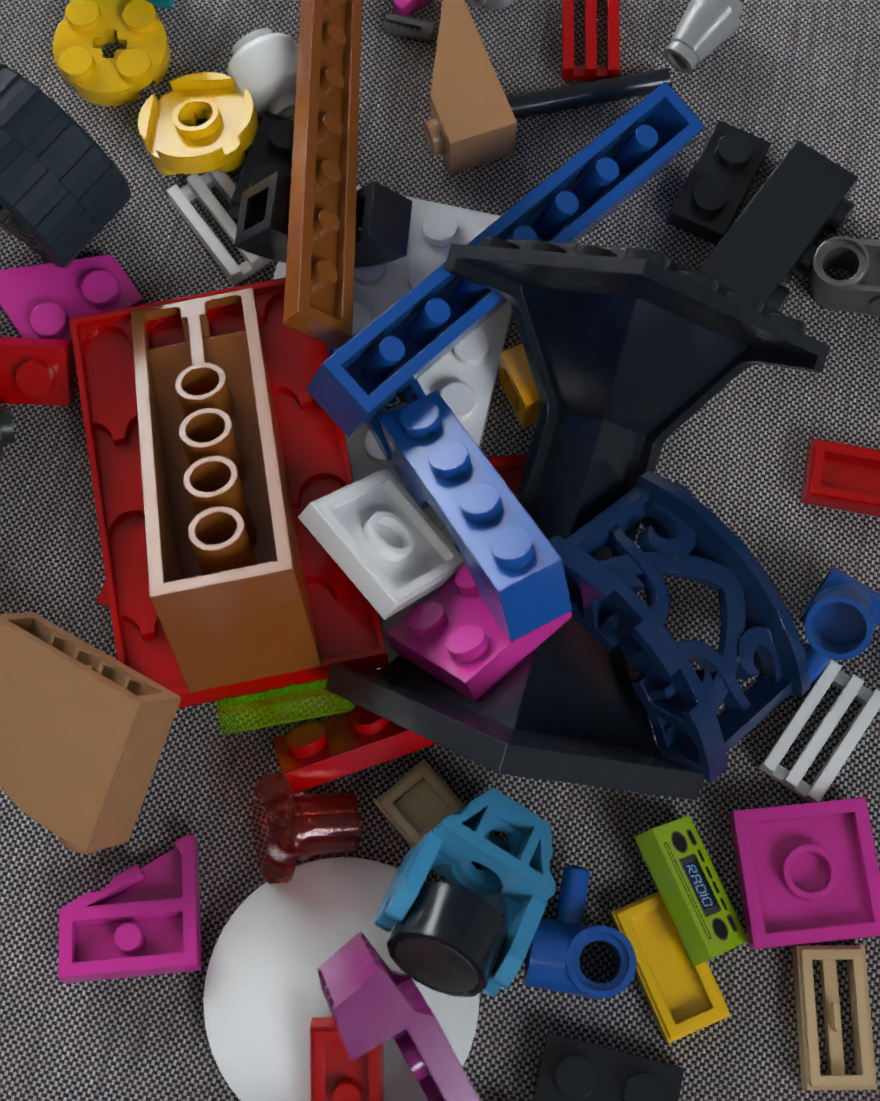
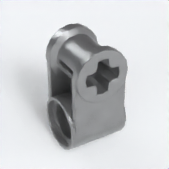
[810,236,880,316]

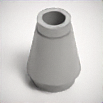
[664,0,743,73]

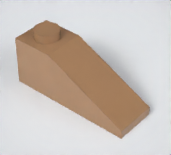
[423,0,517,175]

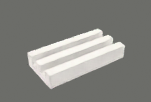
[166,170,273,285]
[758,659,880,803]

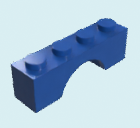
[379,390,572,642]

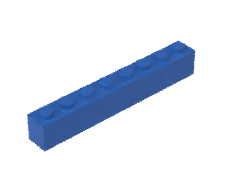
[305,82,705,437]

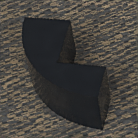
[234,172,412,268]

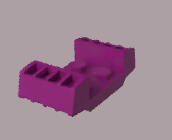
[317,931,480,1101]

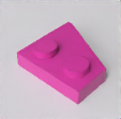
[0,254,146,355]
[58,835,202,984]

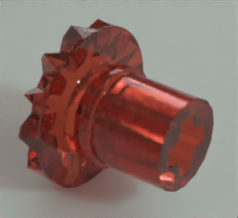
[251,773,361,884]

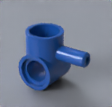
[799,566,880,692]
[524,865,636,999]

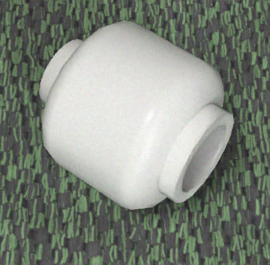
[227,28,298,119]

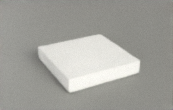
[298,468,466,620]

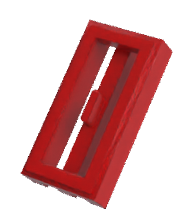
[561,0,620,81]

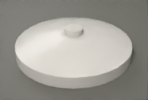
[203,857,479,1101]

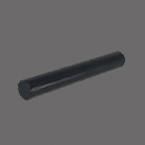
[506,68,672,119]

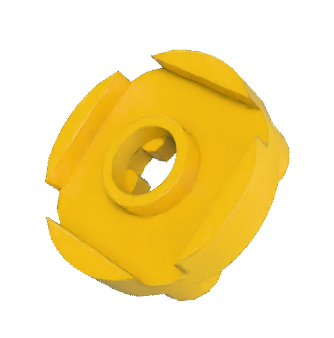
[53,0,171,106]
[138,72,258,175]

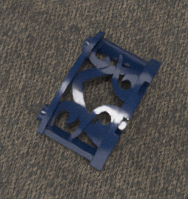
[549,470,810,783]

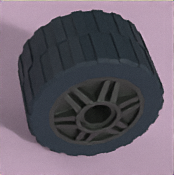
[0,63,131,268]

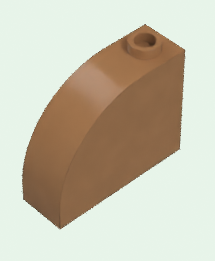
[0,612,182,854]

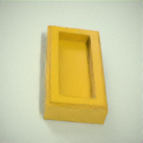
[609,892,731,1043]

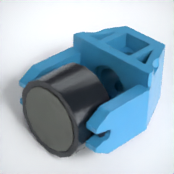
[374,787,556,998]

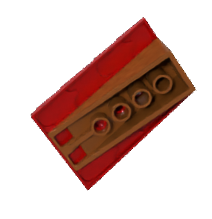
[69,277,389,708]

